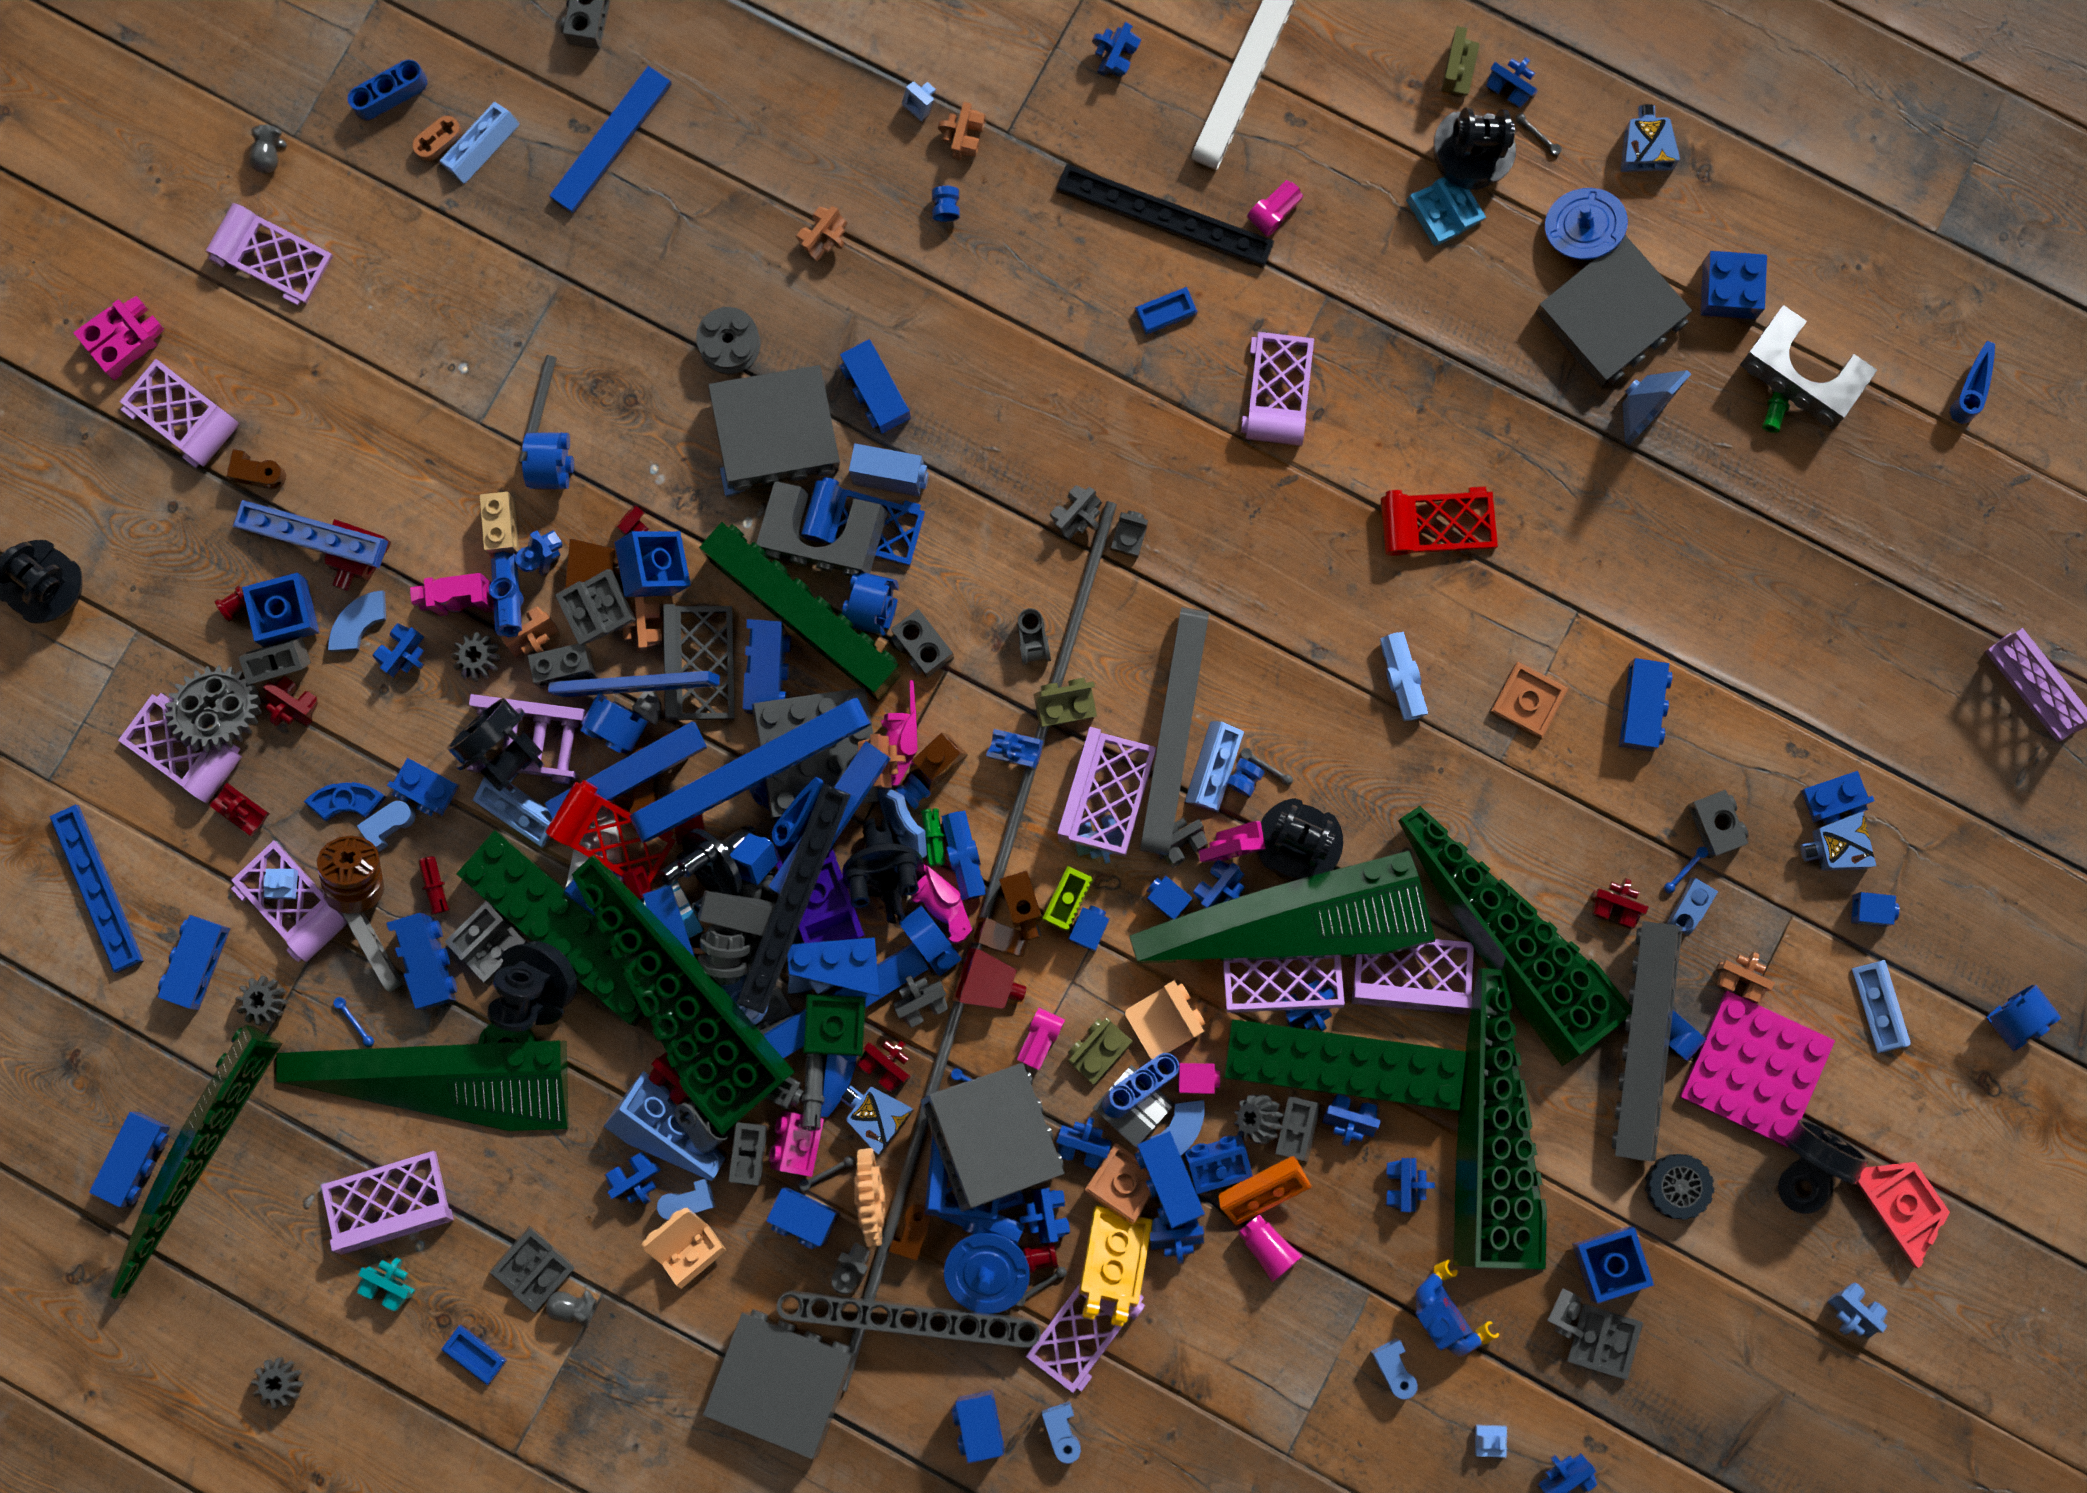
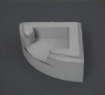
[631,691,661,726]

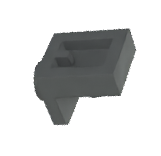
[1111,511,1148,558]
[1547,1288,1584,1339]

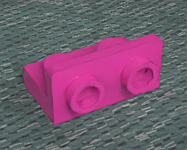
[1199,821,1266,862]
[769,1111,824,1177]

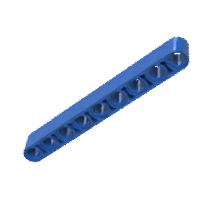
[629,698,871,843]

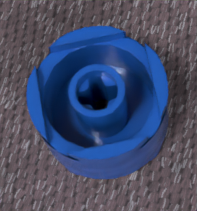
[522,432,574,489]
[842,573,899,636]
[581,693,649,754]
[1987,984,2061,1052]

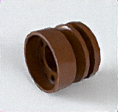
[317,835,385,914]

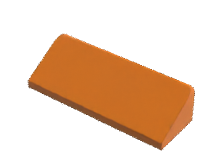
[1219,1156,1312,1226]

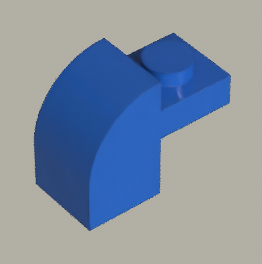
[899,906,962,977]

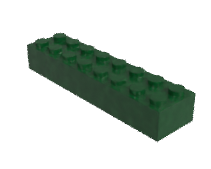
[699,521,901,702]
[456,830,644,1026]
[1223,1019,1466,1111]

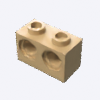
[480,492,519,557]

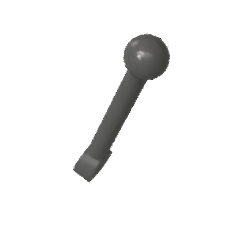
[1515,113,1562,156]
[1241,748,1293,786]
[799,1156,855,1191]
[1015,1267,1067,1306]

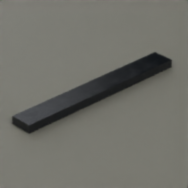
[1056,164,1274,269]
[736,784,851,1014]

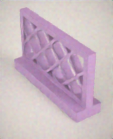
[1985,628,2087,742]
[1058,727,1157,856]
[1352,939,1474,1015]
[1223,955,1345,1013]
[321,1151,454,1255]

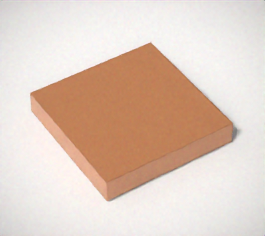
[1490,662,1569,739]
[1083,1143,1151,1225]

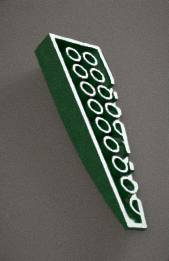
[571,855,794,1134]

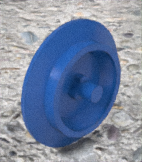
[1545,188,1628,260]
[944,1233,1030,1314]

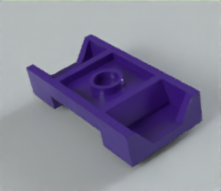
[774,846,866,943]

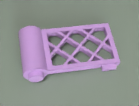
[206,203,333,306]
[1241,332,1314,446]
[120,359,240,468]
[118,693,242,804]
[231,840,348,962]
[1026,1283,1145,1393]

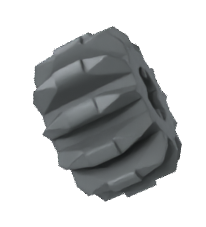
[451,632,501,682]
[235,976,288,1026]
[1233,1094,1284,1145]
[251,1357,304,1409]

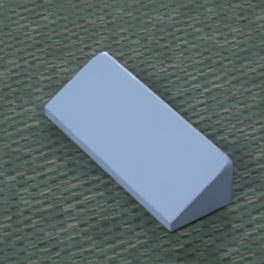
[439,102,519,183]
[1185,721,1244,812]
[473,777,552,848]
[1852,960,1911,1053]

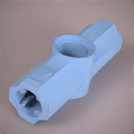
[1379,632,1428,721]

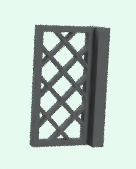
[663,604,735,722]

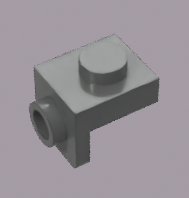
[765,1076,804,1110]

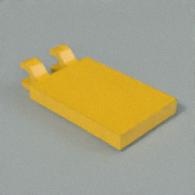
[1078,1206,1152,1327]

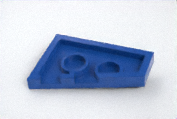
[788,937,880,997]

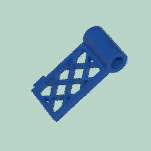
[801,477,925,566]

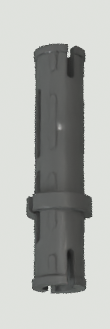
[801,1054,825,1131]

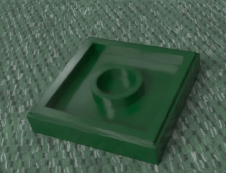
[804,994,866,1056]

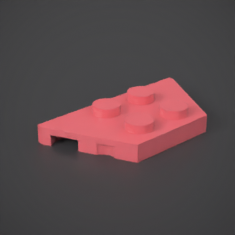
[1856,1162,1950,1268]

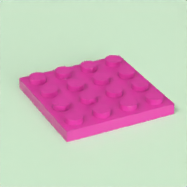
[1679,991,1835,1147]

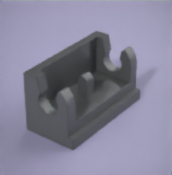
[1275,1096,1321,1162]

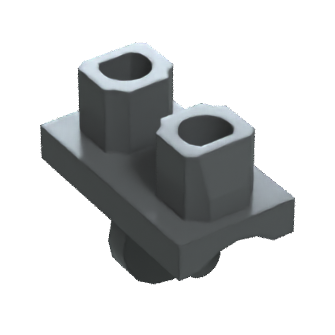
[1050,485,1102,540]
[1157,818,1208,868]
[893,975,948,1028]
[831,1243,871,1294]

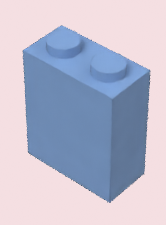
[849,443,929,497]

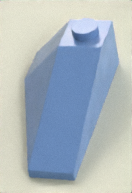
[1623,370,1691,445]
[603,1071,725,1181]

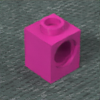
[1178,1063,1220,1094]

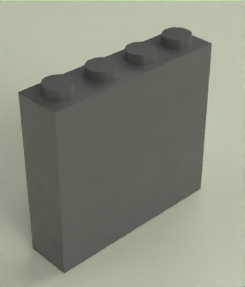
[1535,235,1692,388]
[708,365,840,491]
[920,1063,1064,1212]
[703,1309,856,1459]

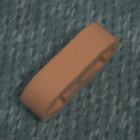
[413,116,462,162]

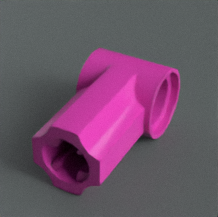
[1247,180,1303,236]
[1017,1007,1065,1070]

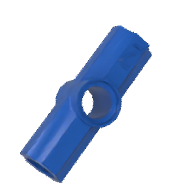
[489,551,524,638]
[941,811,986,901]
[936,1193,1025,1245]

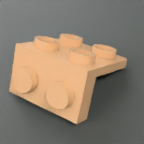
[1125,981,1205,1059]
[641,1208,727,1289]

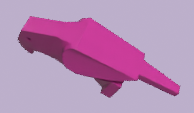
[881,680,918,787]
[911,865,972,944]

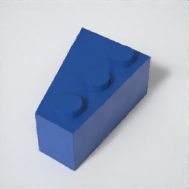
[743,619,792,714]
[387,913,457,1010]

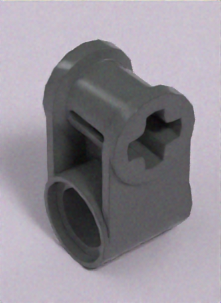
[1018,608,1051,666]
[675,1099,730,1153]

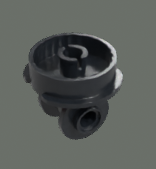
[1433,108,1516,190]
[0,540,82,624]
[447,698,544,794]
[1257,798,1343,881]
[487,941,577,1032]
[1778,1119,1869,1214]

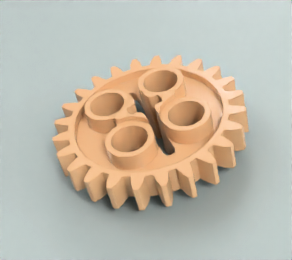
[854,1148,885,1247]

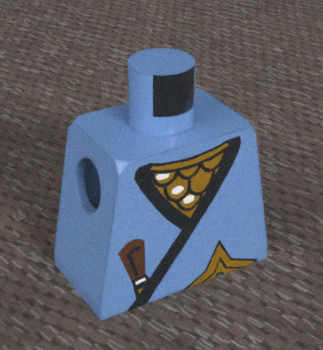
[1621,104,1680,172]
[1800,812,1876,871]
[840,1086,914,1154]

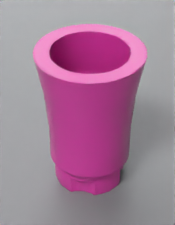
[1238,1215,1303,1283]

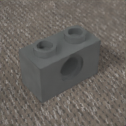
[1687,790,1749,859]

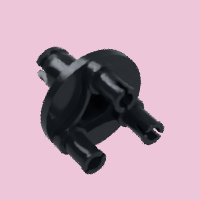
[842,818,924,924]
[658,825,756,916]

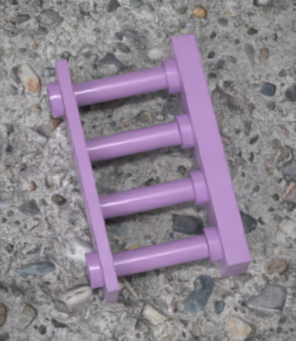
[467,694,587,784]

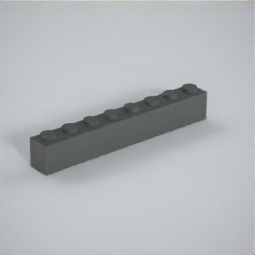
[1612,921,1683,1161]

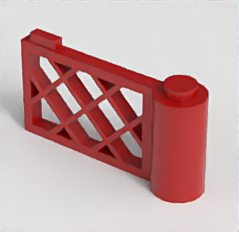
[1380,486,1498,556]
[545,780,676,883]

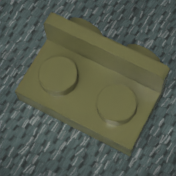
[1441,26,1479,96]
[1033,678,1097,728]
[1068,1017,1133,1085]

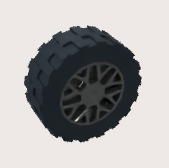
[1645,1154,1715,1220]

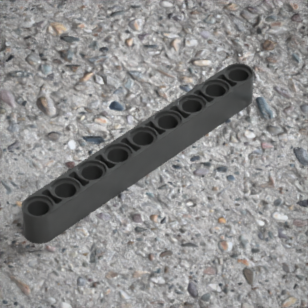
[1140,607,1209,856]
[777,1291,1040,1348]

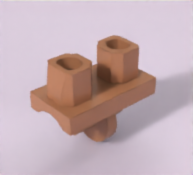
[938,102,986,160]
[796,206,848,261]
[617,597,662,653]
[502,606,559,657]
[858,734,906,789]
[1716,951,1775,1004]

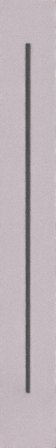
[843,501,1117,1391]

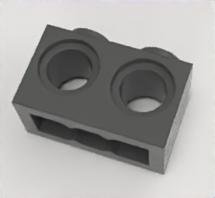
[561,0,610,49]
[891,609,954,678]
[239,636,311,685]
[528,644,596,689]
[729,1122,768,1185]

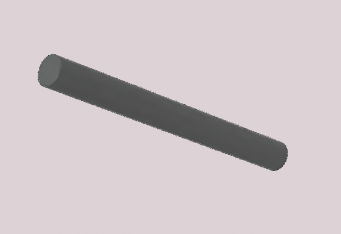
[518,355,557,464]

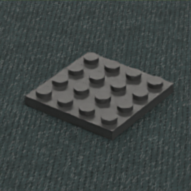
[752,687,881,818]

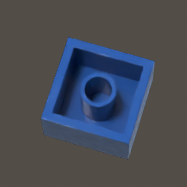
[1701,251,1767,319]
[614,531,691,597]
[242,573,320,647]
[766,1187,840,1249]
[1572,1226,1654,1303]
[952,1390,1005,1463]

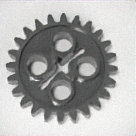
[165,665,262,753]

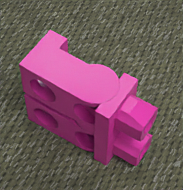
[73,296,165,381]
[410,573,494,616]

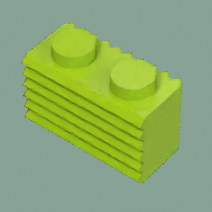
[1043,866,1093,932]

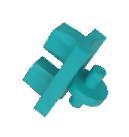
[357,1257,416,1311]

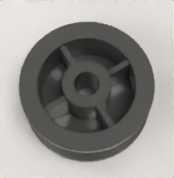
[696,307,761,374]

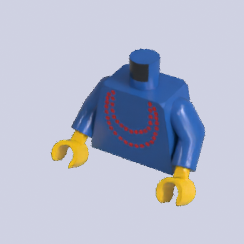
[1415,1260,1499,1356]

